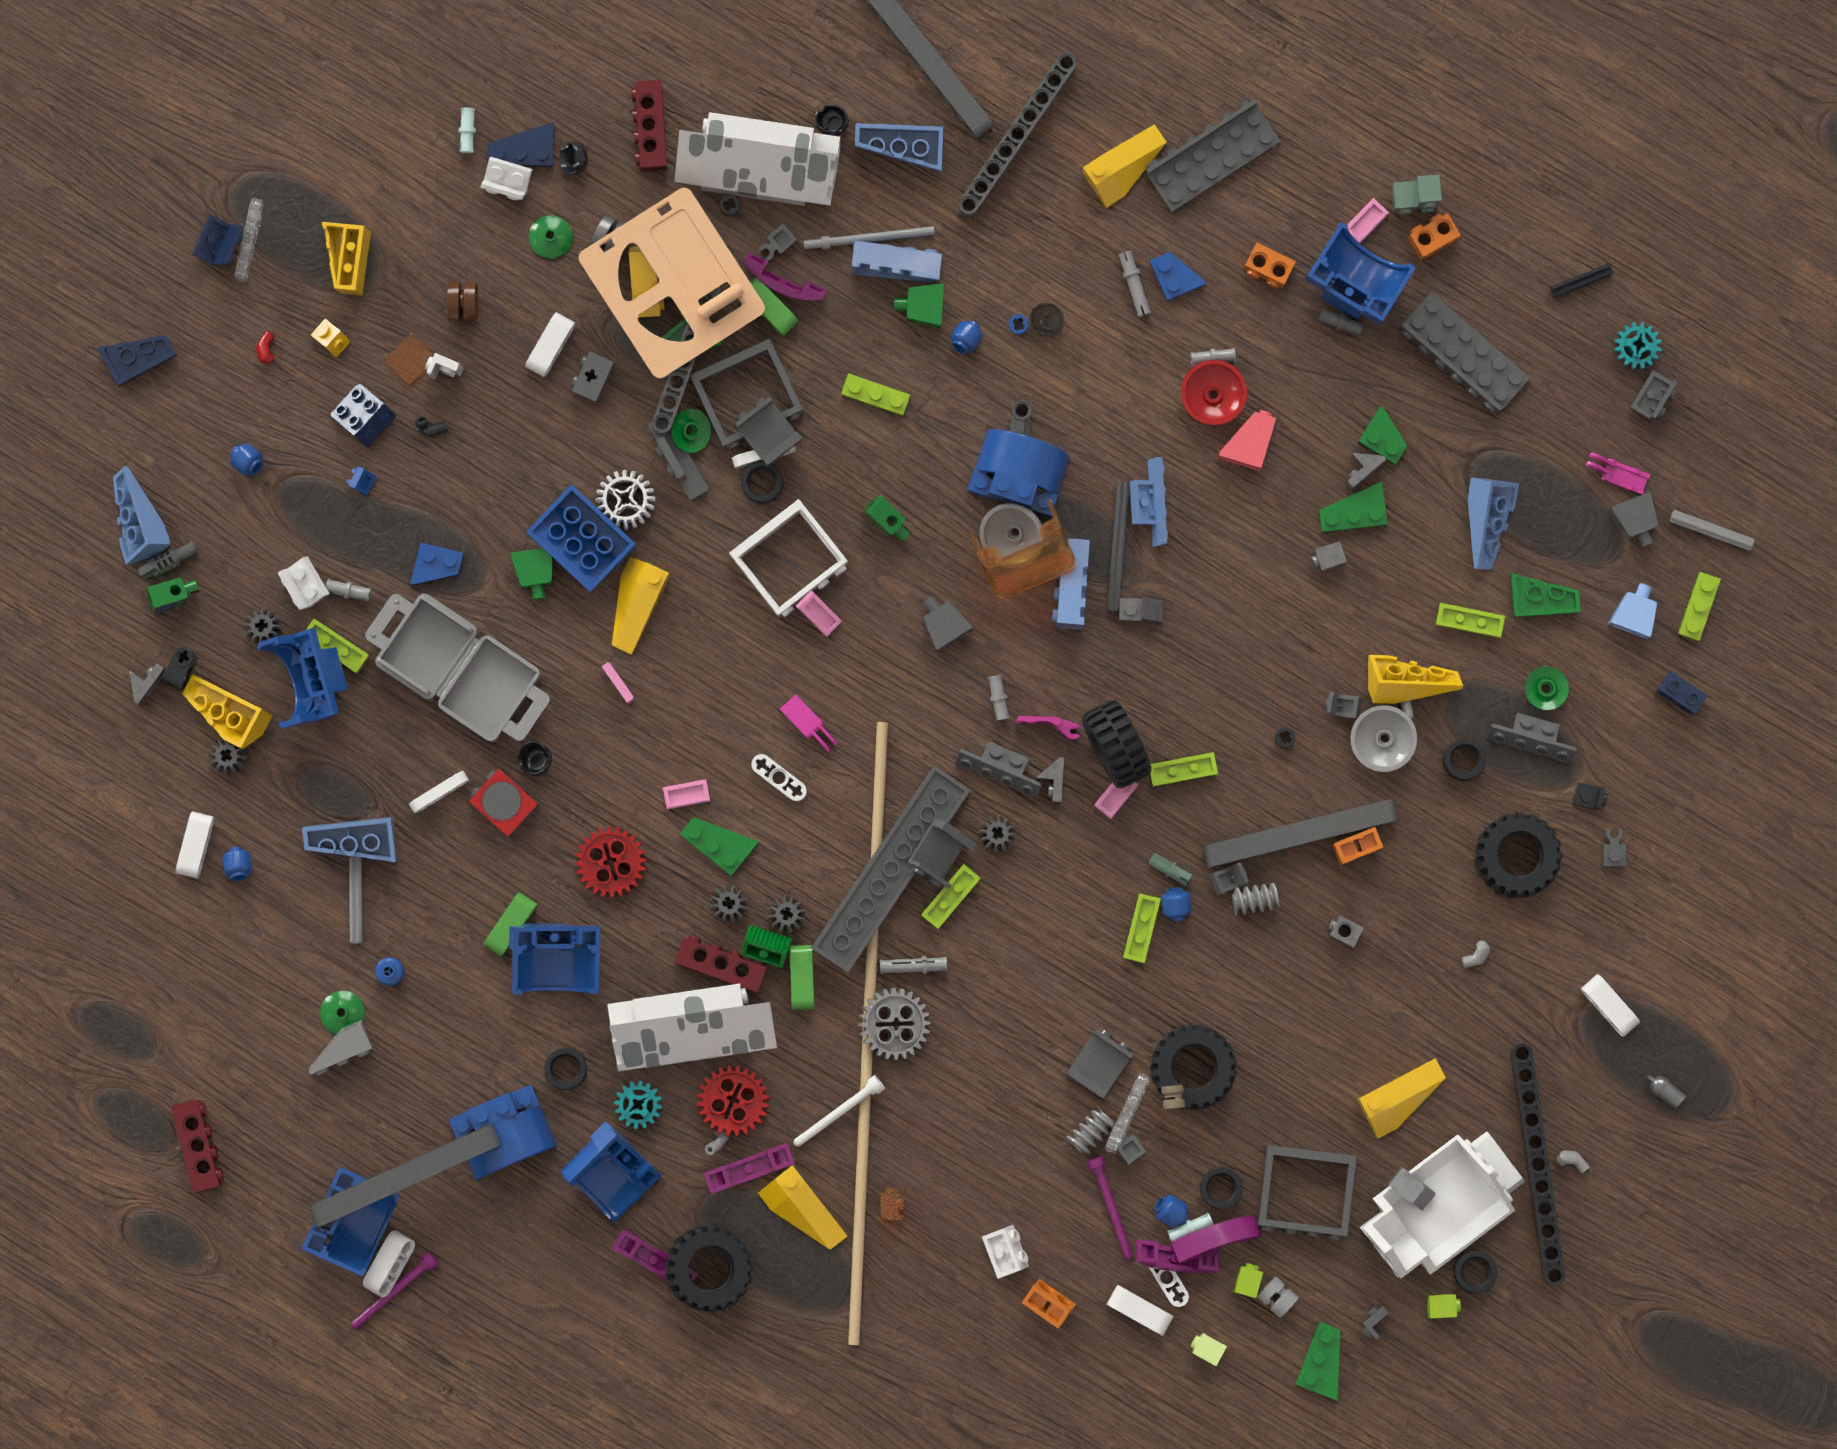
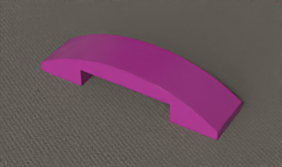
[743,252,827,300]
[703,1143,795,1194]
[1171,1215,1262,1264]
[612,1229,698,1282]
[1136,1239,1219,1273]

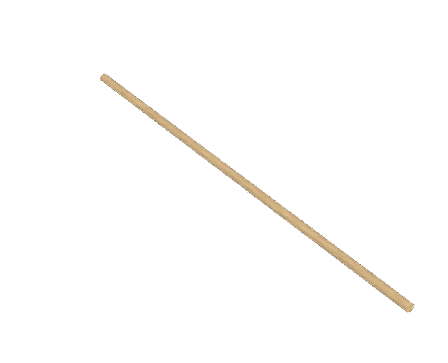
[848,722,888,1345]

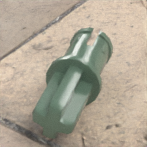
[1149,853,1192,886]

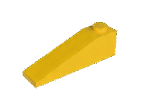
[1082,124,1167,209]
[612,557,670,655]
[1368,655,1463,704]
[182,674,273,749]
[1357,1058,1446,1139]
[758,1165,847,1250]

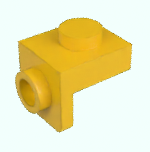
[311,319,350,357]

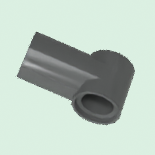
[1010,400,1032,436]

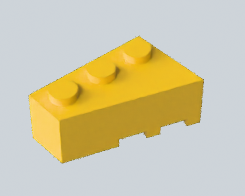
[322,222,371,296]
[629,246,665,318]

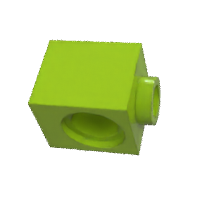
[1233,1263,1263,1298]
[1427,1294,1461,1318]

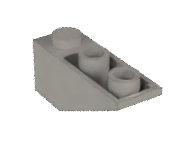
[309,1020,372,1075]

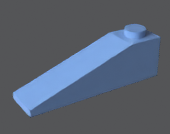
[113,466,170,565]
[1468,478,1519,569]

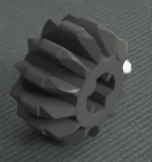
[244,608,282,643]
[208,739,247,775]
[979,815,1016,853]
[710,885,748,922]
[768,895,806,933]

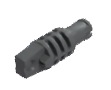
[138,541,198,580]

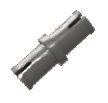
[1317,309,1364,336]

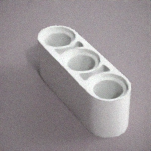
[525,312,576,377]
[176,811,214,879]
[1581,974,1640,1037]
[363,1230,415,1297]
[1107,1285,1174,1336]

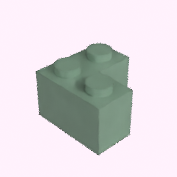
[1391,175,1442,215]

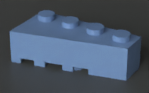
[855,123,943,172]
[852,240,942,284]
[1052,538,1090,630]
[302,817,398,862]

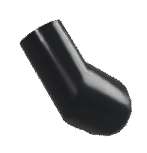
[415,416,448,437]

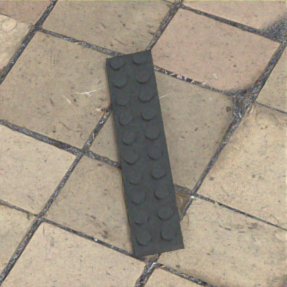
[811,765,970,973]

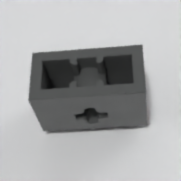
[570,351,615,405]

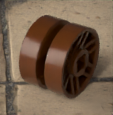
[447,281,478,322]

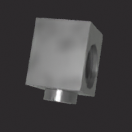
[1311,541,1347,573]
[1327,916,1364,949]

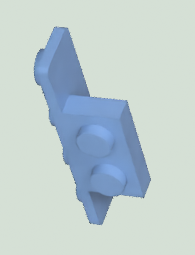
[1130,457,1168,547]

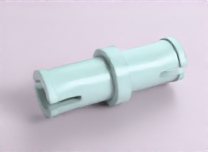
[458,108,476,153]
[1167,1213,1213,1242]

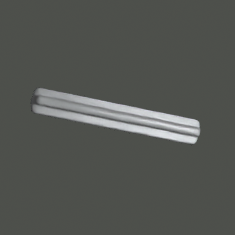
[1670,510,1754,551]
[349,856,362,944]

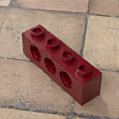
[631,80,667,172]
[674,935,767,993]
[171,1099,224,1193]

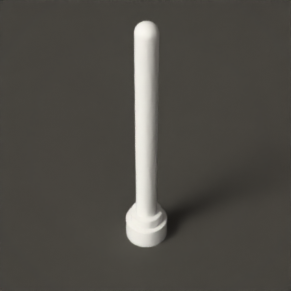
[793,1075,885,1147]

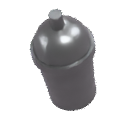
[1647,1075,1686,1109]

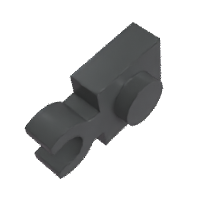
[758,223,798,261]
[1602,829,1626,867]
[1110,1124,1147,1166]

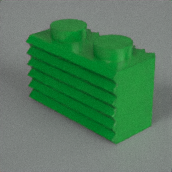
[740,925,792,968]

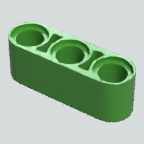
[750,276,799,337]
[483,892,538,957]
[790,945,814,1010]

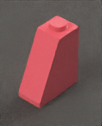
[1218,410,1276,471]

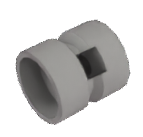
[1257,1276,1299,1318]

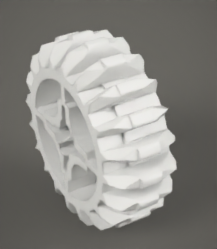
[596,470,655,530]

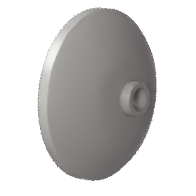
[980,503,1044,568]
[1351,705,1417,772]

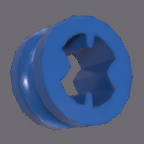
[1009,314,1028,335]

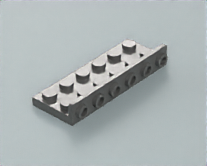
[1145,99,1281,214]
[1399,292,1530,415]

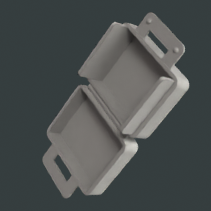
[365,594,550,743]

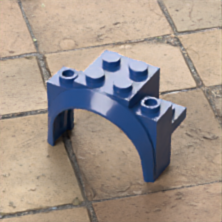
[258,628,348,729]

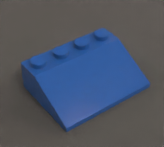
[526,484,637,592]

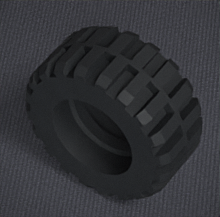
[1082,700,1152,788]
[1475,812,1562,898]
[1150,1025,1237,1110]
[664,1226,753,1312]

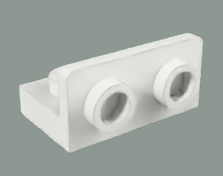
[481,157,533,200]
[425,353,464,380]
[278,556,329,610]
[982,1225,1029,1278]

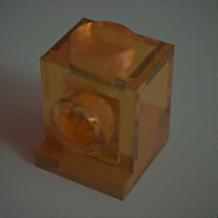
[881,1188,903,1220]

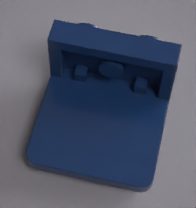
[191,215,244,266]
[331,384,396,448]

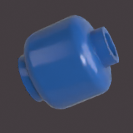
[950,321,983,354]
[230,443,263,476]
[222,847,252,881]
[1161,887,1192,921]
[375,957,405,986]
[1154,1195,1189,1228]

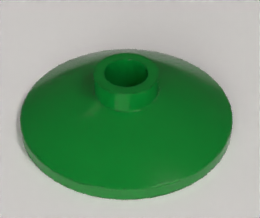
[529,215,573,259]
[671,409,711,453]
[1524,666,1569,710]
[320,991,365,1034]

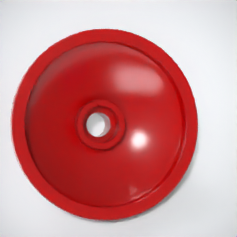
[1181,360,1247,426]

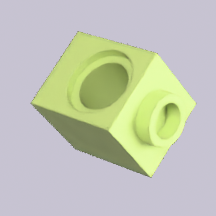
[1190,1333,1227,1366]

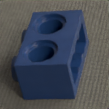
[1655,671,1708,716]

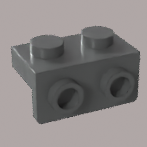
[1629,371,1678,422]

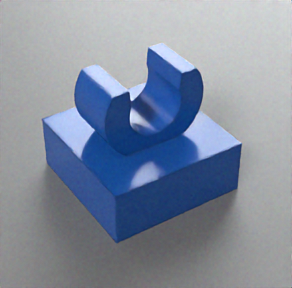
[346,466,376,496]

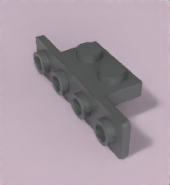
[648,419,709,500]
[1487,713,1577,763]
[955,741,1042,798]

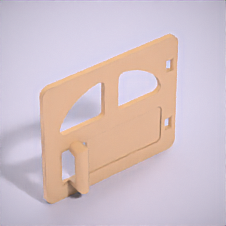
[579,188,765,378]

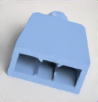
[1608,583,1657,639]

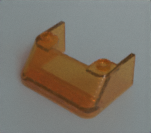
[969,499,1076,598]

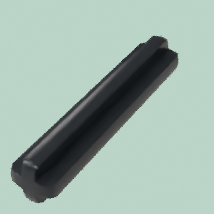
[1550,264,1613,298]

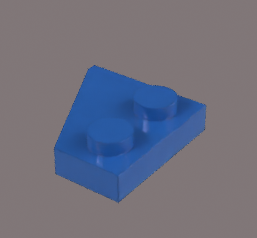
[1150,252,1206,301]
[410,543,464,585]

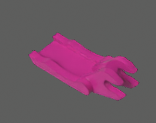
[1586,452,1651,495]
[779,694,837,752]
[1016,716,1080,740]

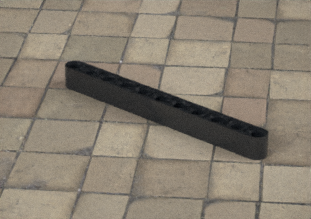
[1510,1043,1565,1286]

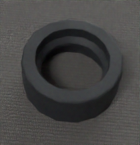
[741,461,783,504]
[1443,738,1486,781]
[544,1048,587,1090]
[1200,1167,1243,1209]
[1454,1251,1497,1293]

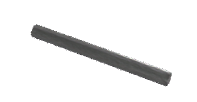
[1107,482,1129,612]

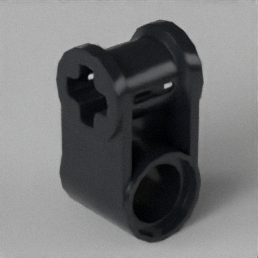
[161,647,197,691]

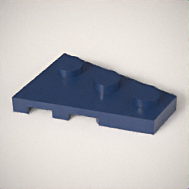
[487,122,554,167]
[98,335,177,386]

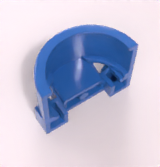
[1305,222,1415,325]
[967,429,1070,518]
[509,923,600,995]
[449,1085,557,1181]
[561,1121,662,1222]
[302,1166,400,1276]

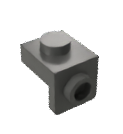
[1325,692,1362,719]
[1209,862,1249,895]
[1361,1305,1389,1340]

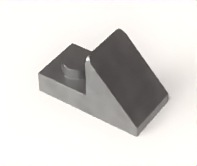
[1346,453,1386,490]
[1119,597,1164,622]
[129,663,165,706]
[1036,757,1064,804]
[1388,1167,1436,1211]

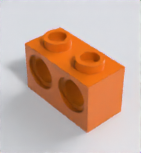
[1408,213,1461,261]
[1243,242,1296,289]
[1332,827,1383,866]
[1022,1279,1076,1329]

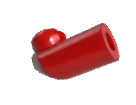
[256,331,275,365]

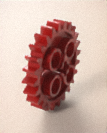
[575,826,647,898]
[697,1065,769,1138]

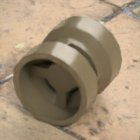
[1161,1085,1185,1109]

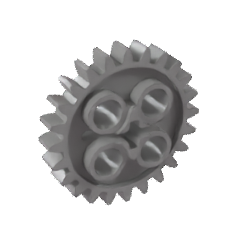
[858,988,931,1060]

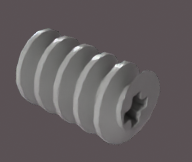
[1232,883,1279,916]
[1066,1106,1116,1154]

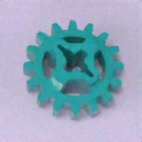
[1614,322,1662,370]
[614,1080,663,1129]

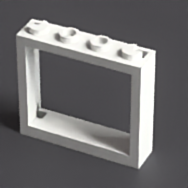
[729,499,848,618]

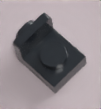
[1572,782,1608,811]

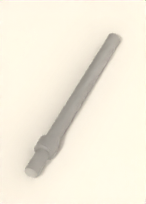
[803,226,935,250]

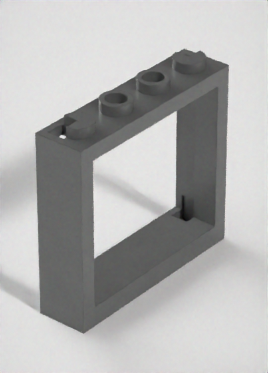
[690,339,803,450]
[1257,1145,1357,1240]

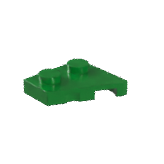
[1358,406,1407,465]

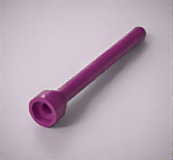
[1086,1155,1133,1260]
[351,1251,440,1329]

